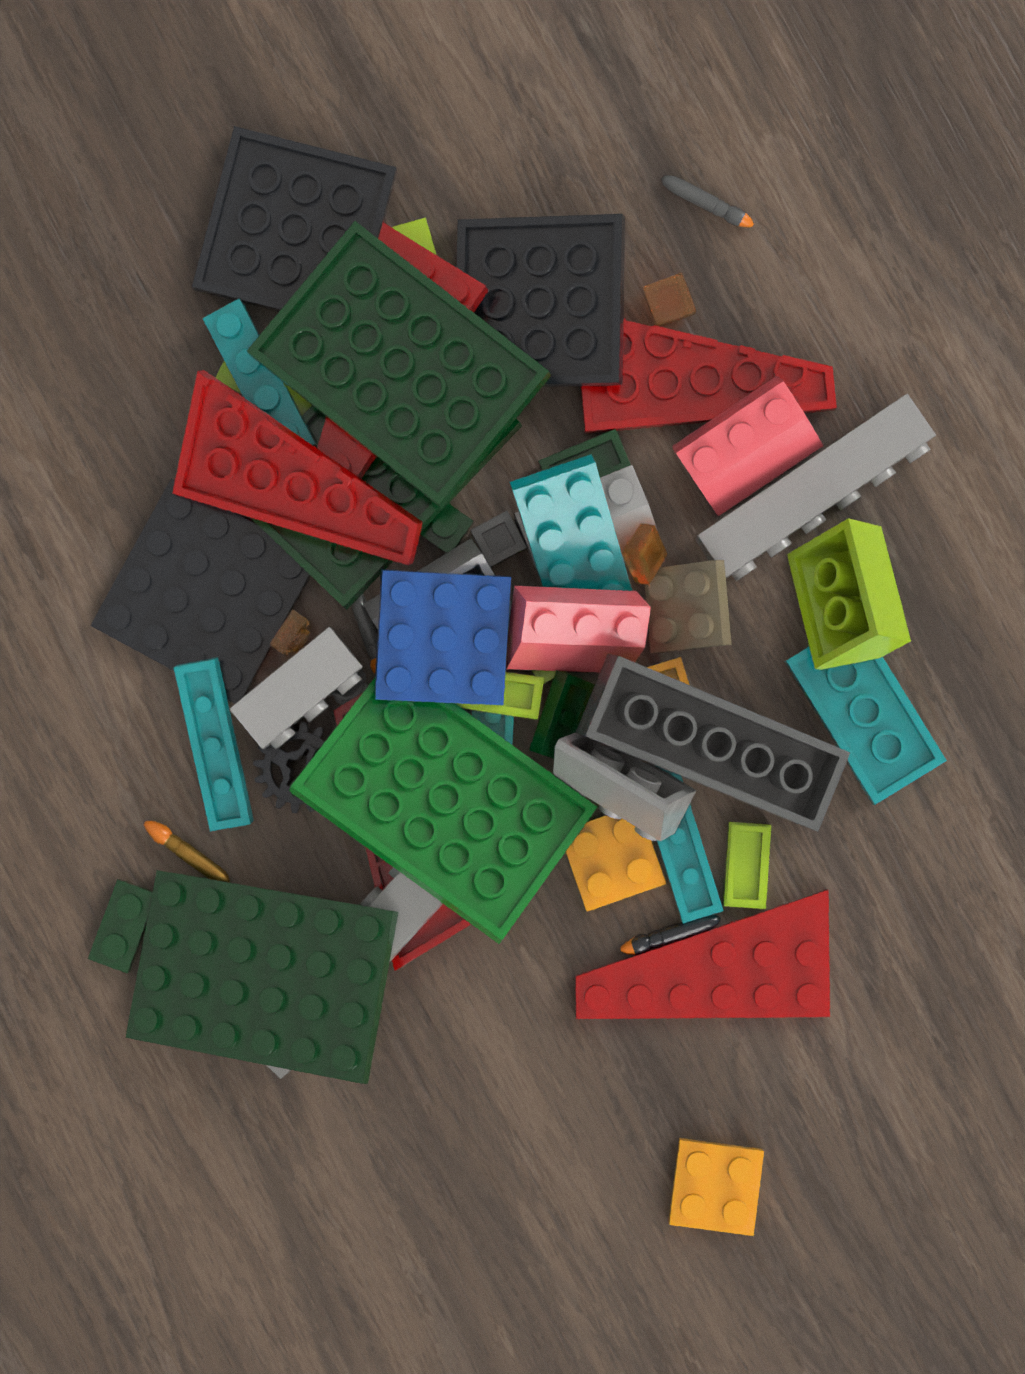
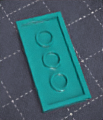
[510,454,632,591]
[784,647,947,805]

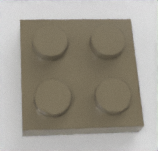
[643,560,732,653]

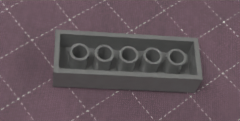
[575,654,850,832]

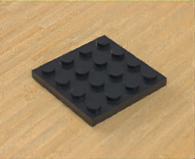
[192,126,397,312]
[457,214,625,387]
[90,478,311,704]

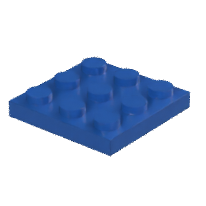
[374,569,511,705]

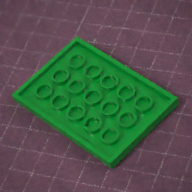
[289,678,597,944]

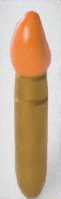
[144,821,230,883]

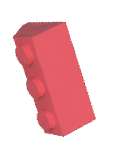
[672,376,823,516]
[506,586,651,673]

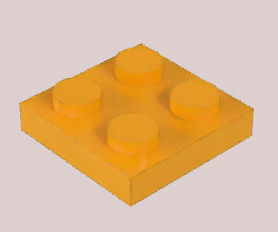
[566,815,666,912]
[668,1138,764,1236]

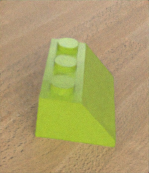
[787,518,911,670]

